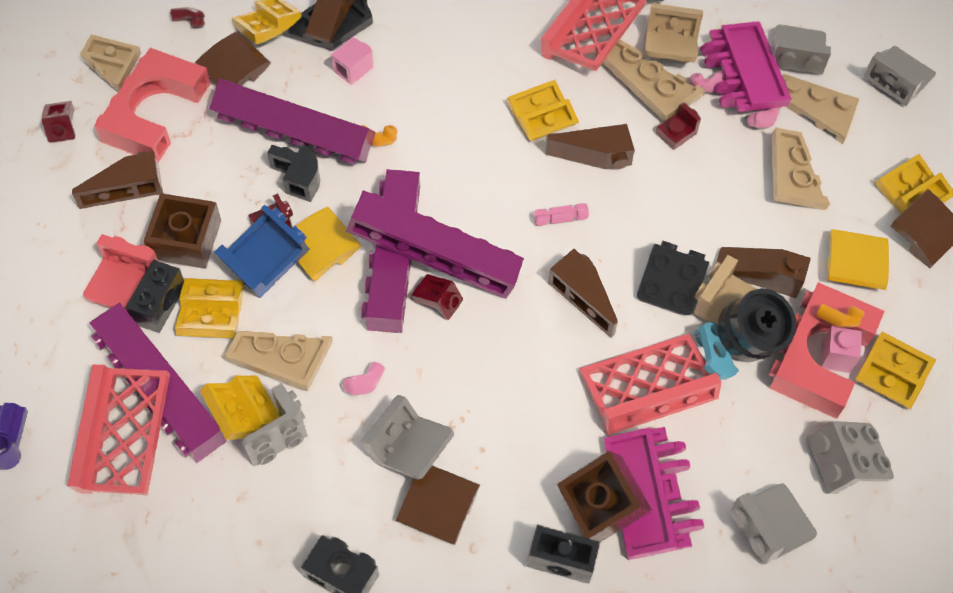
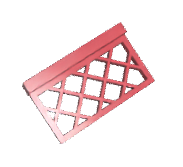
[541,0,646,71]
[580,334,722,436]
[67,364,170,495]

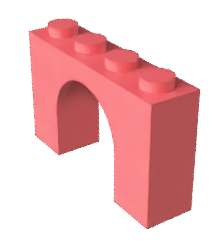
[94,47,211,162]
[768,282,885,419]

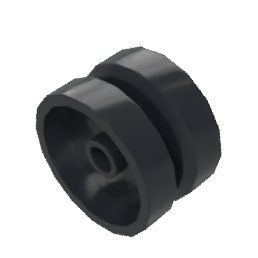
[718,288,796,362]

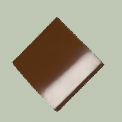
[194,31,271,86]
[890,189,953,268]
[396,465,481,545]

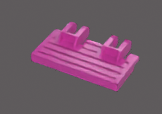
[700,21,792,112]
[604,426,705,560]

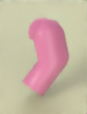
[689,70,726,92]

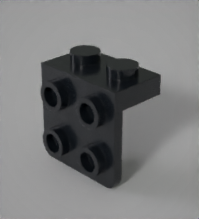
[637,240,710,315]

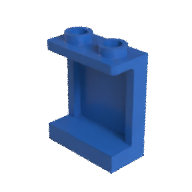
[214,204,310,298]

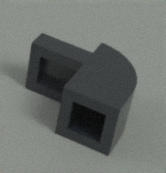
[267,144,321,202]

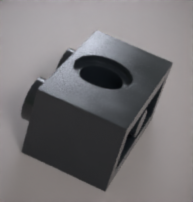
[125,259,184,334]
[527,524,601,584]
[301,535,379,593]

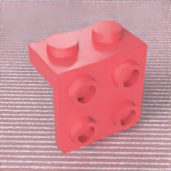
[83,234,158,311]

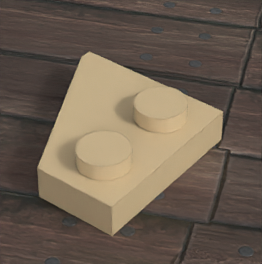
[80,34,141,91]

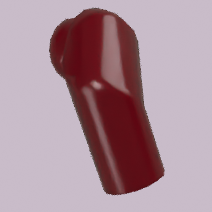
[170,6,206,28]

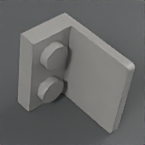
[863,45,937,106]

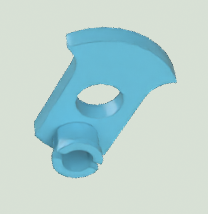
[694,322,739,380]

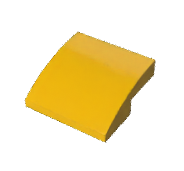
[232,0,301,44]
[506,79,579,142]
[874,154,953,213]
[296,206,362,281]
[827,229,889,290]
[175,278,243,339]
[855,331,937,409]
[200,375,281,440]

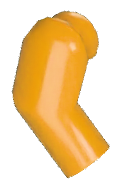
[361,125,398,147]
[816,304,864,327]

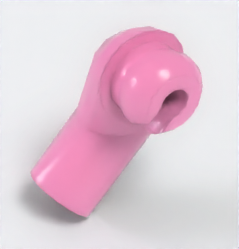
[748,107,781,128]
[343,362,385,395]

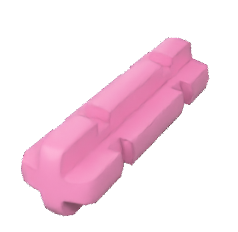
[534,203,589,226]

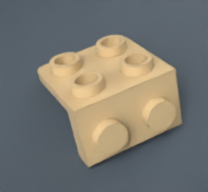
[645,3,703,63]
[693,255,757,324]

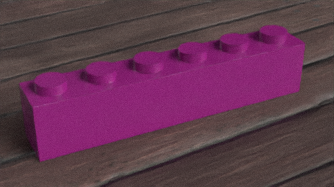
[209,78,376,165]
[361,169,421,333]
[345,190,524,299]
[89,302,227,464]

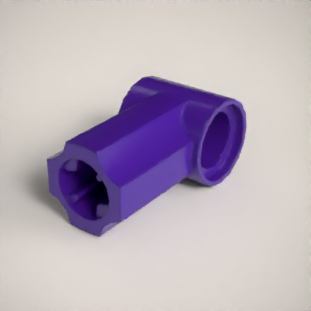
[0,402,28,470]

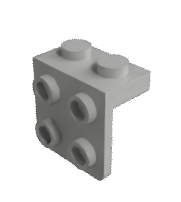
[772,24,831,75]
[242,383,308,466]
[360,394,454,479]
[806,421,894,494]
[730,483,817,565]

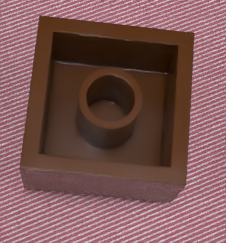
[143,193,222,268]
[556,451,652,542]

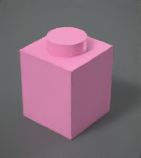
[331,36,374,85]
[821,326,862,373]

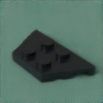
[283,0,373,50]

